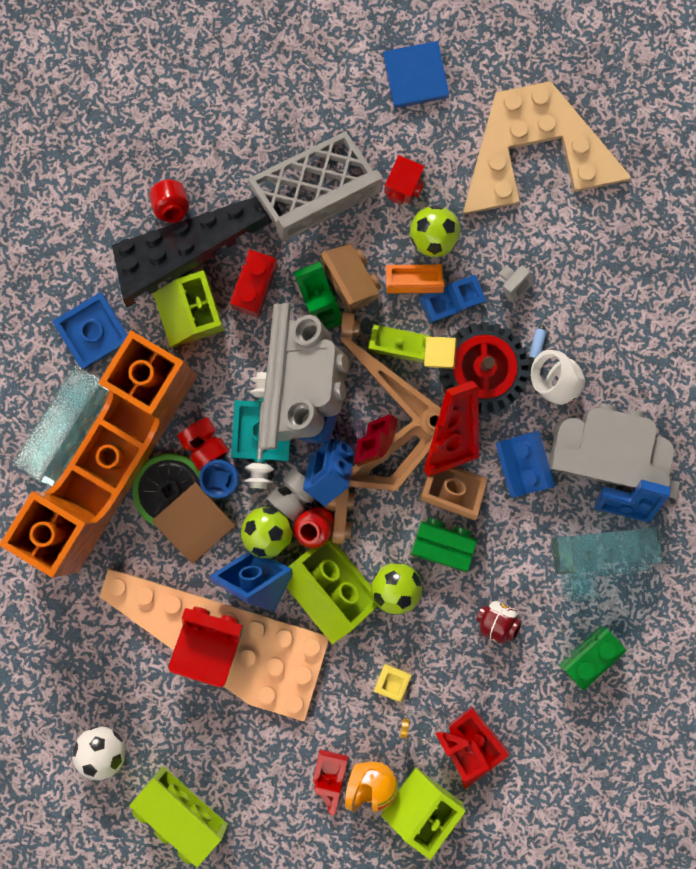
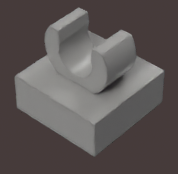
[499,265,534,304]

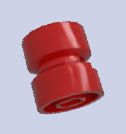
[177,417,230,471]

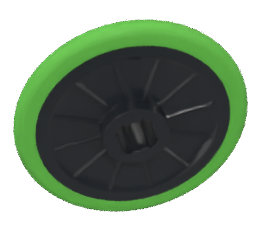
[132,453,201,526]

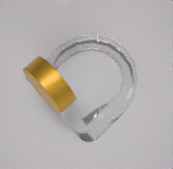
[400,707,441,745]

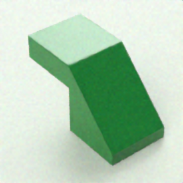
[293,261,342,330]

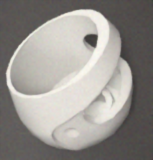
[530,350,585,405]

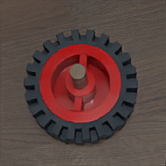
[438,322,530,414]

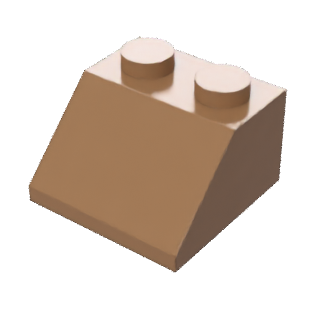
[321,243,382,313]

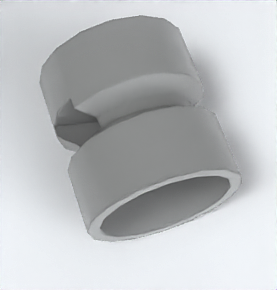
[267,468,314,522]

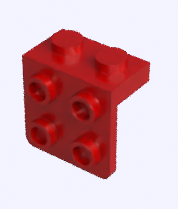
[168,606,243,688]

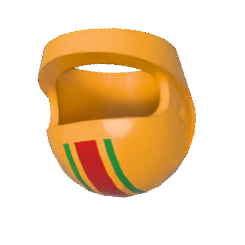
[345,761,398,812]

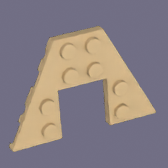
[463,81,631,215]

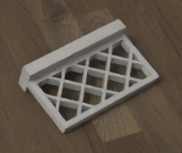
[248,131,383,242]

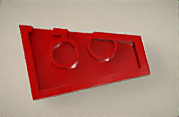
[423,381,479,477]

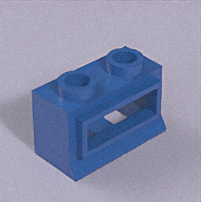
[303,438,354,506]

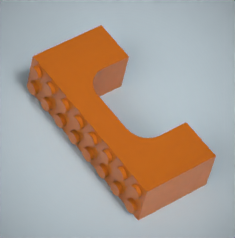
[0,330,198,578]

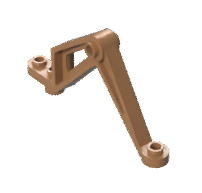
[324,312,441,544]

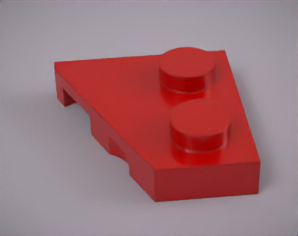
[449,706,509,789]

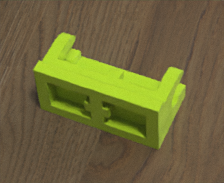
[368,324,430,364]

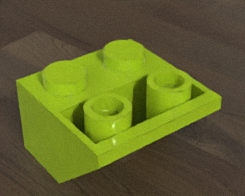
[153,270,225,348]
[381,767,466,860]

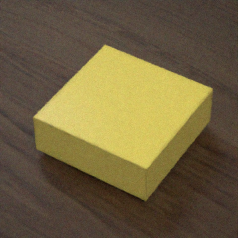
[424,337,457,369]
[374,663,412,703]

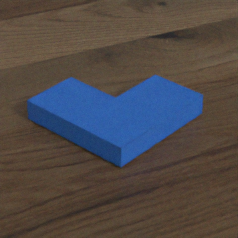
[594,480,671,523]

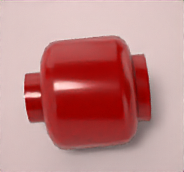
[149,179,189,223]
[294,507,335,548]

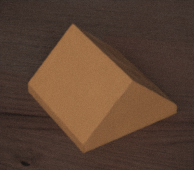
[418,467,487,520]

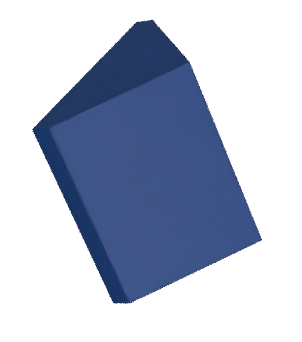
[209,551,293,612]

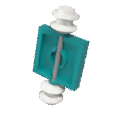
[231,372,291,489]

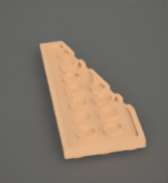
[99,569,329,721]

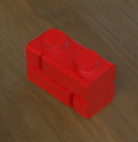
[229,249,278,318]

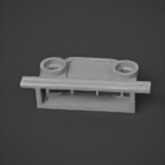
[259,303,349,450]
[545,403,680,499]

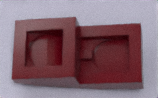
[354,414,398,466]

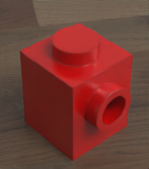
[384,155,425,204]

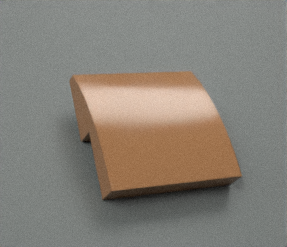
[152,482,236,564]

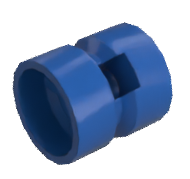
[199,460,241,498]

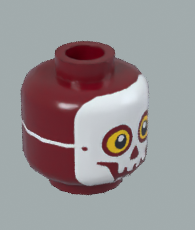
[476,601,522,644]

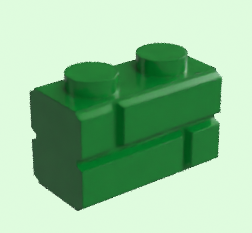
[410,517,477,573]
[558,626,627,691]

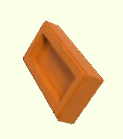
[385,264,444,294]

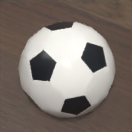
[72,726,125,780]

